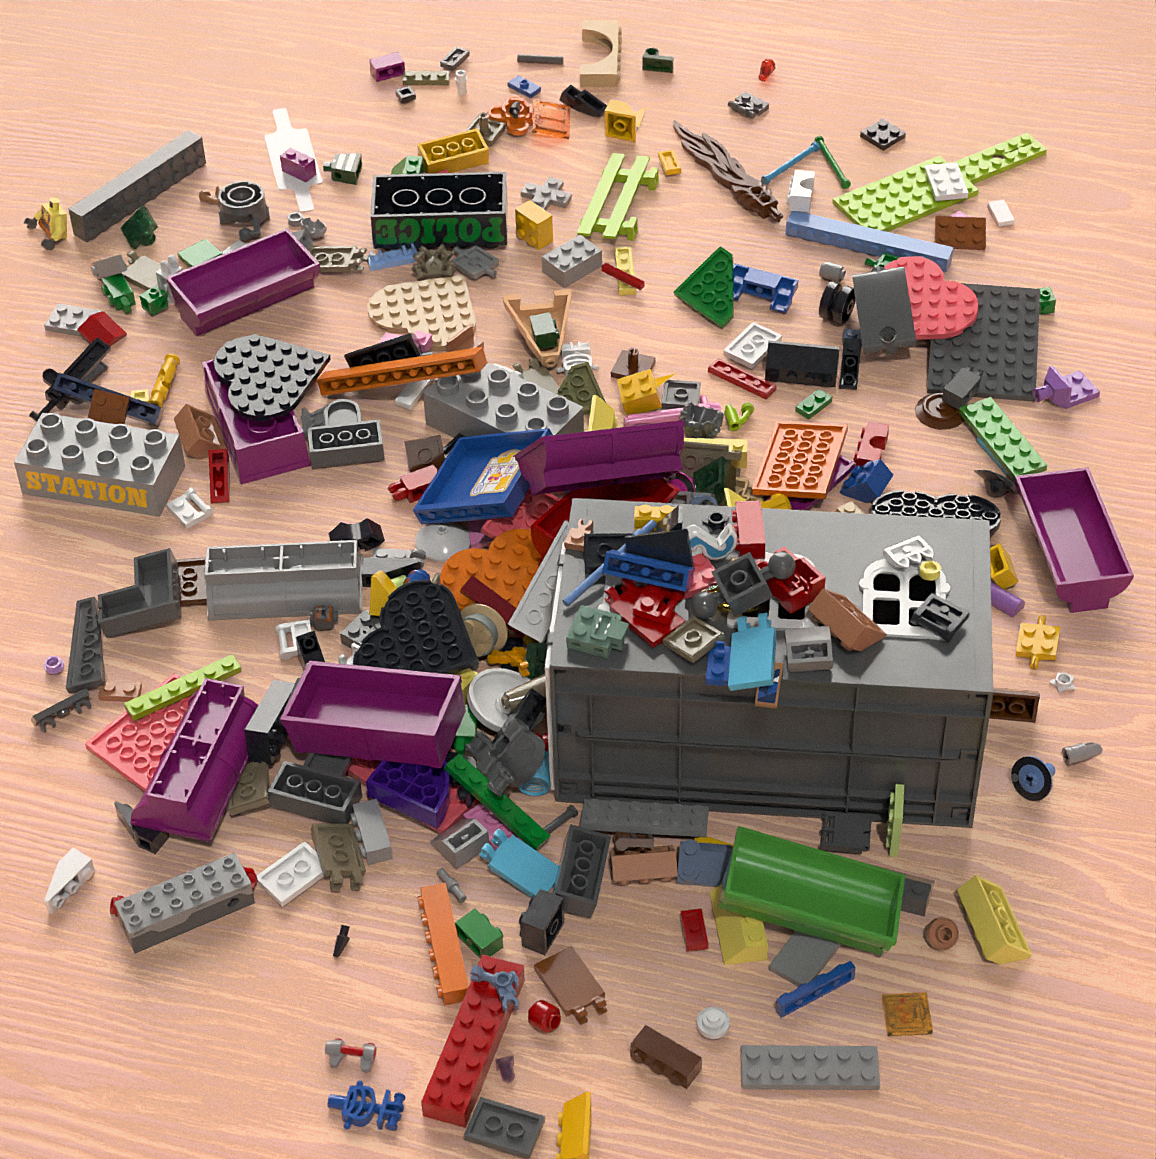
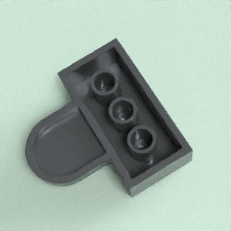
[307,399,385,468]
[267,753,362,824]

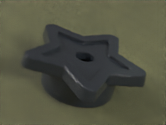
[702,511,729,532]

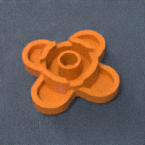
[488,95,546,136]

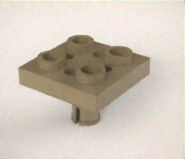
[465,112,506,146]

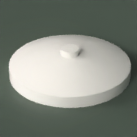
[467,668,545,732]

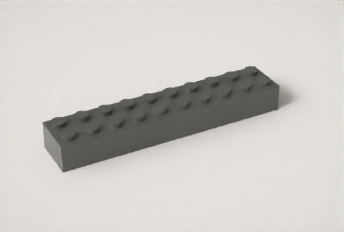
[68,130,206,242]

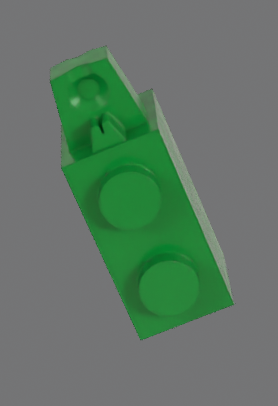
[101,273,136,314]
[451,705,478,755]

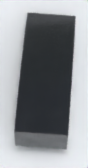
[559,85,607,117]

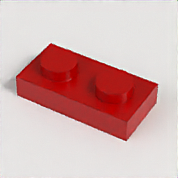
[680,908,708,951]

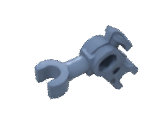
[470,965,519,1013]

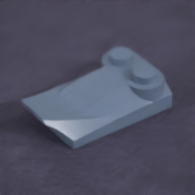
[677,839,733,887]

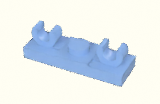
[367,243,418,271]

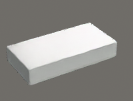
[988,200,1015,227]

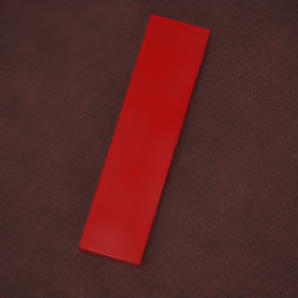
[708,358,776,400]

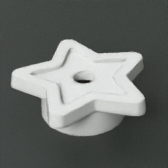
[1050,672,1075,693]

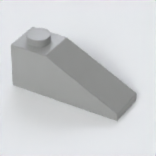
[91,255,127,279]

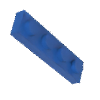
[776,961,856,1018]

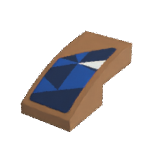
[755,662,784,709]

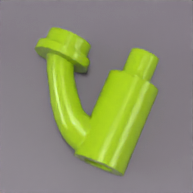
[724,403,755,431]

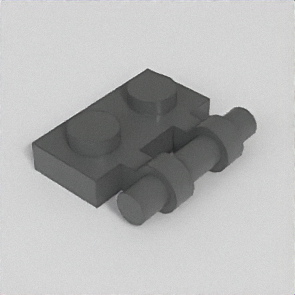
[728,92,769,119]

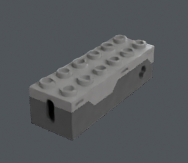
[114,853,258,954]

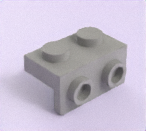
[301,406,326,438]

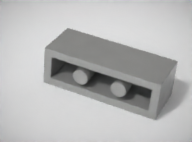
[350,799,393,865]

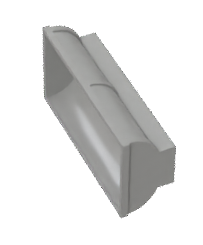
[205,540,363,621]

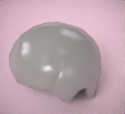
[300,217,327,239]

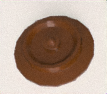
[915,393,965,430]

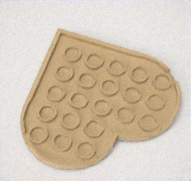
[368,275,476,351]

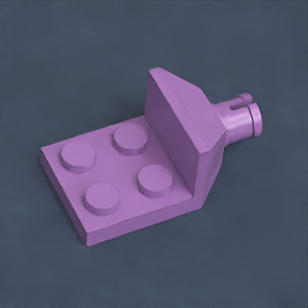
[1032,365,1100,409]

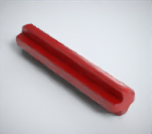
[601,263,645,290]

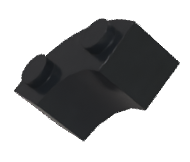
[328,518,385,551]

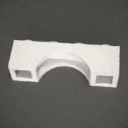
[787,170,815,212]

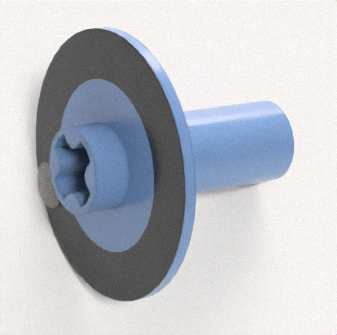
[1011,756,1055,801]

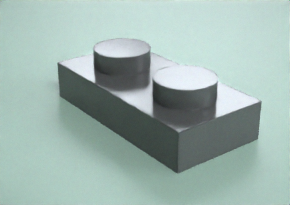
[440,46,470,71]

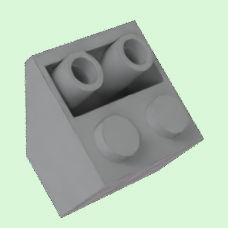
[785,626,833,672]
[430,819,489,869]

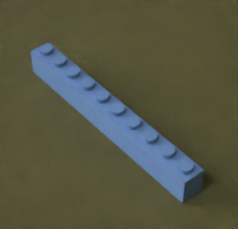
[786,211,954,273]

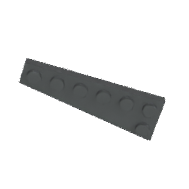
[66,597,105,693]

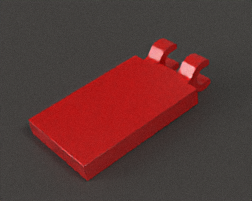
[604,578,686,648]

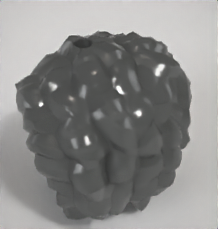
[680,402,724,439]

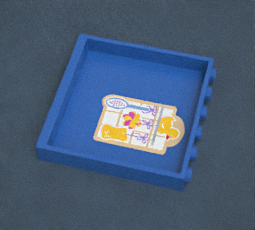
[413,428,553,524]

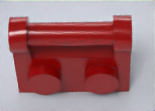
[632,583,685,625]

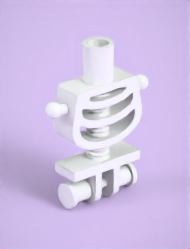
[557,341,599,377]

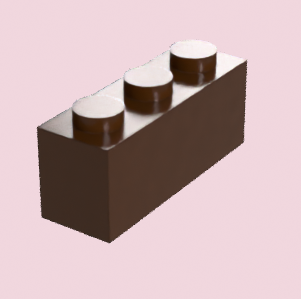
[630,1025,702,1089]

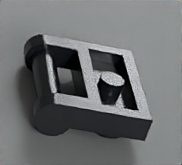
[910,593,969,642]

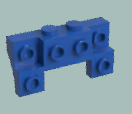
[734,263,799,313]

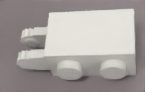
[156,255,183,305]

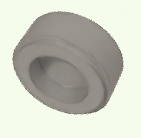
[287,212,304,227]

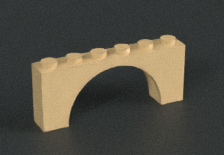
[580,20,622,87]

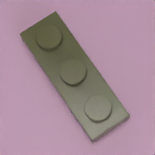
[403,70,450,86]

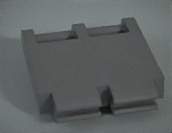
[819,812,872,854]

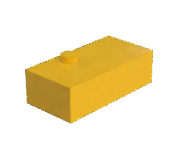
[417,128,489,174]

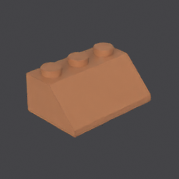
[173,404,227,459]
[808,588,887,651]
[609,845,678,885]

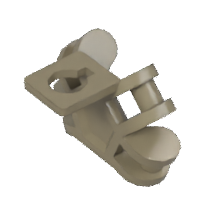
[411,244,457,281]

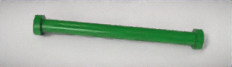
[814,136,851,189]

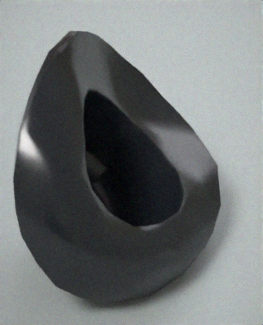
[974,470,1018,497]

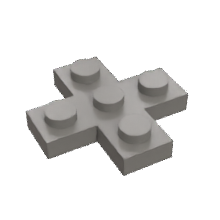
[520,177,572,211]

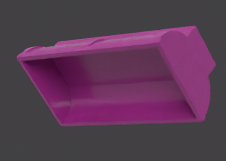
[166,228,320,336]
[514,420,684,495]
[1015,467,1134,613]
[130,678,259,842]

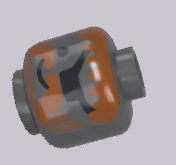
[310,605,338,630]

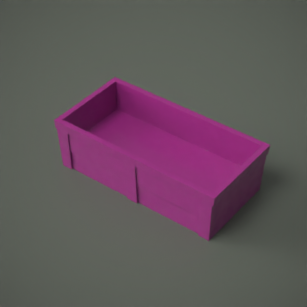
[202,359,311,485]
[280,661,466,768]

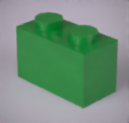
[455,909,504,959]

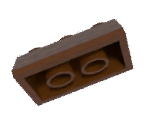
[989,687,1040,723]

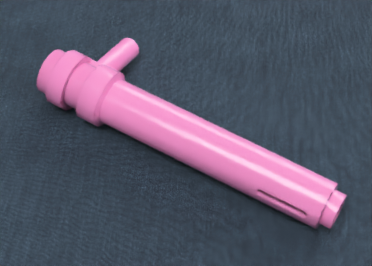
[624,395,721,427]

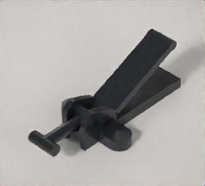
[29,337,111,422]

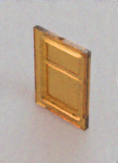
[532,99,570,140]

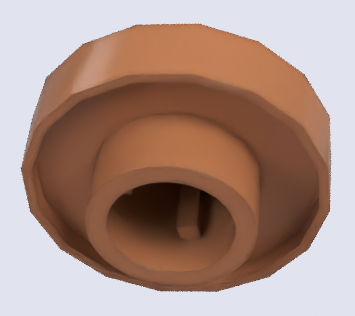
[926,917,959,950]

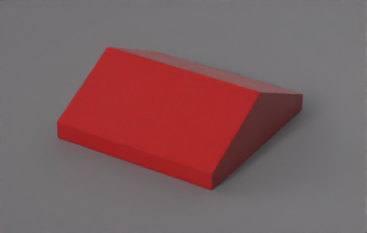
[77,311,127,346]

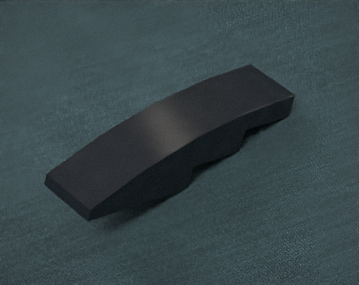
[492,688,546,745]

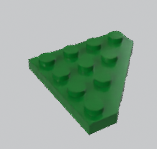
[673,246,734,329]

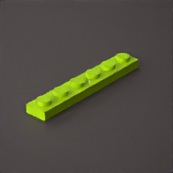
[124,654,242,721]

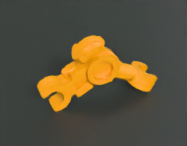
[487,647,530,677]

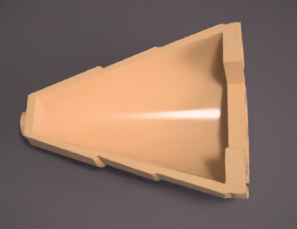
[502,289,572,367]

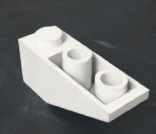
[44,848,95,914]

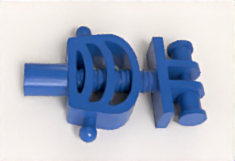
[328,1080,406,1131]

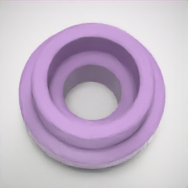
[44,656,64,674]

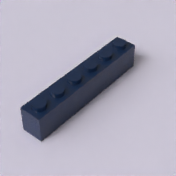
[53,372,164,427]

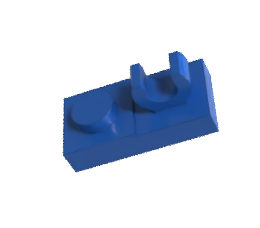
[706,641,731,686]

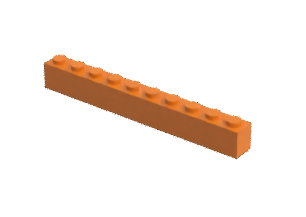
[316,347,487,396]

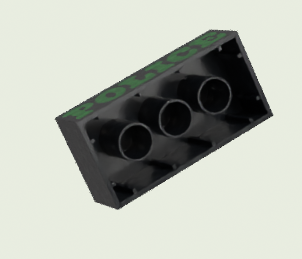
[370,172,508,251]

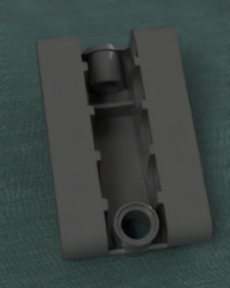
[852,266,917,354]

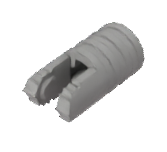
[1062,742,1103,765]

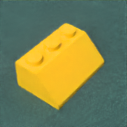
[556,1092,592,1159]

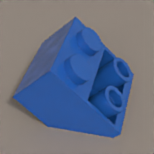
[840,459,893,503]

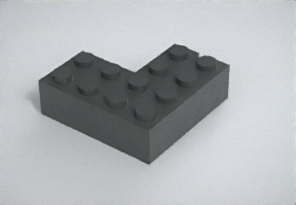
[98,548,181,638]

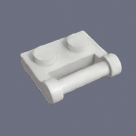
[166,488,214,529]
[275,619,311,660]

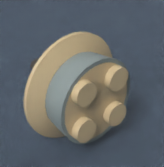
[460,604,508,657]

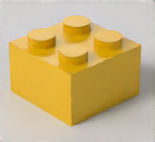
[515,200,553,250]
[617,369,662,415]

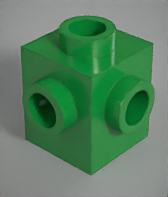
[139,285,169,316]

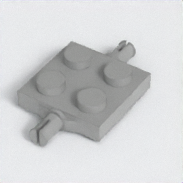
[451,245,499,280]

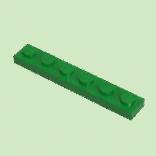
[444,753,551,851]

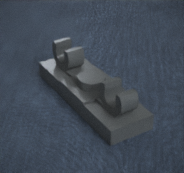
[31,688,91,733]

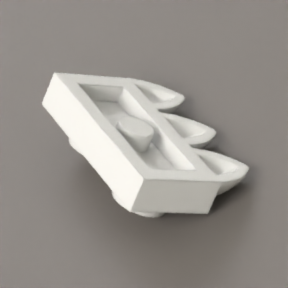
[883,536,933,569]

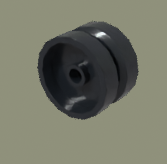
[819,281,856,325]

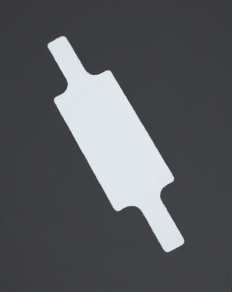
[264,108,322,211]

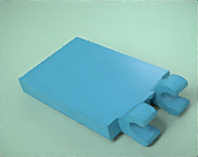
[728,613,777,691]
[479,829,559,898]

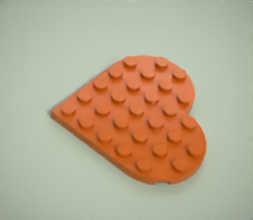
[439,528,541,612]

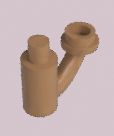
[199,185,223,205]

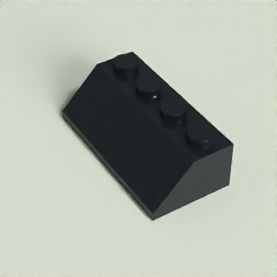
[344,333,422,367]
[765,340,840,388]

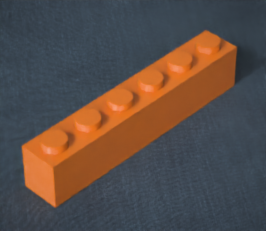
[417,882,469,1006]

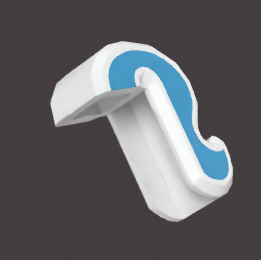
[685,523,737,561]

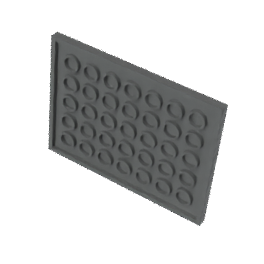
[927,283,1040,402]

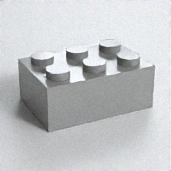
[542,235,602,288]

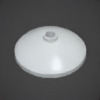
[415,522,471,562]

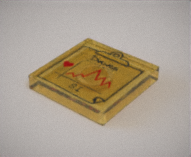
[882,992,933,1036]

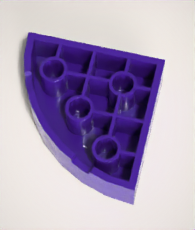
[366,759,451,829]

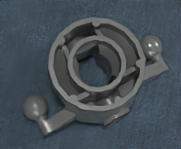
[218,181,270,241]

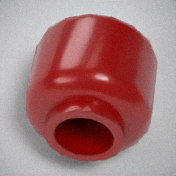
[528,1000,561,1033]

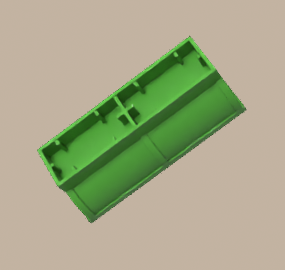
[718,826,905,955]

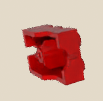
[756,546,826,614]

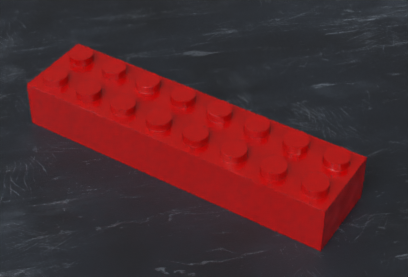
[421,955,525,1128]

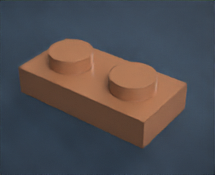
[98,680,142,702]

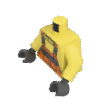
[24,198,67,250]

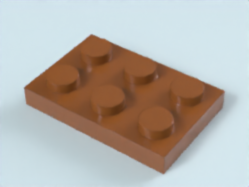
[935,216,986,250]
[88,389,131,424]

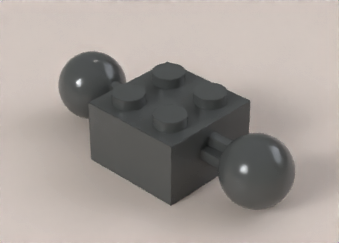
[690,552,796,619]

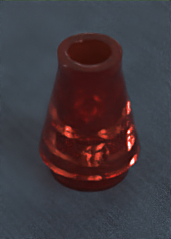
[758,59,776,82]

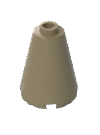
[501,674,547,713]

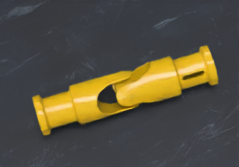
[148,353,180,408]

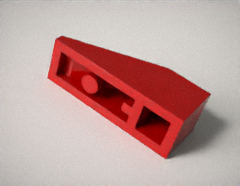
[208,449,230,504]

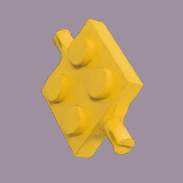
[1016,615,1061,670]

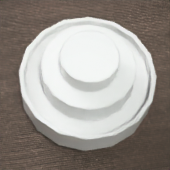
[697,1007,730,1039]

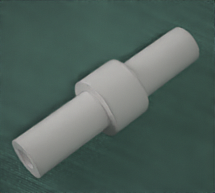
[437,868,467,903]

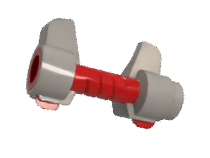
[325,1038,377,1073]

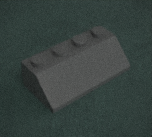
[866,863,935,917]

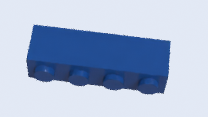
[602,550,695,592]

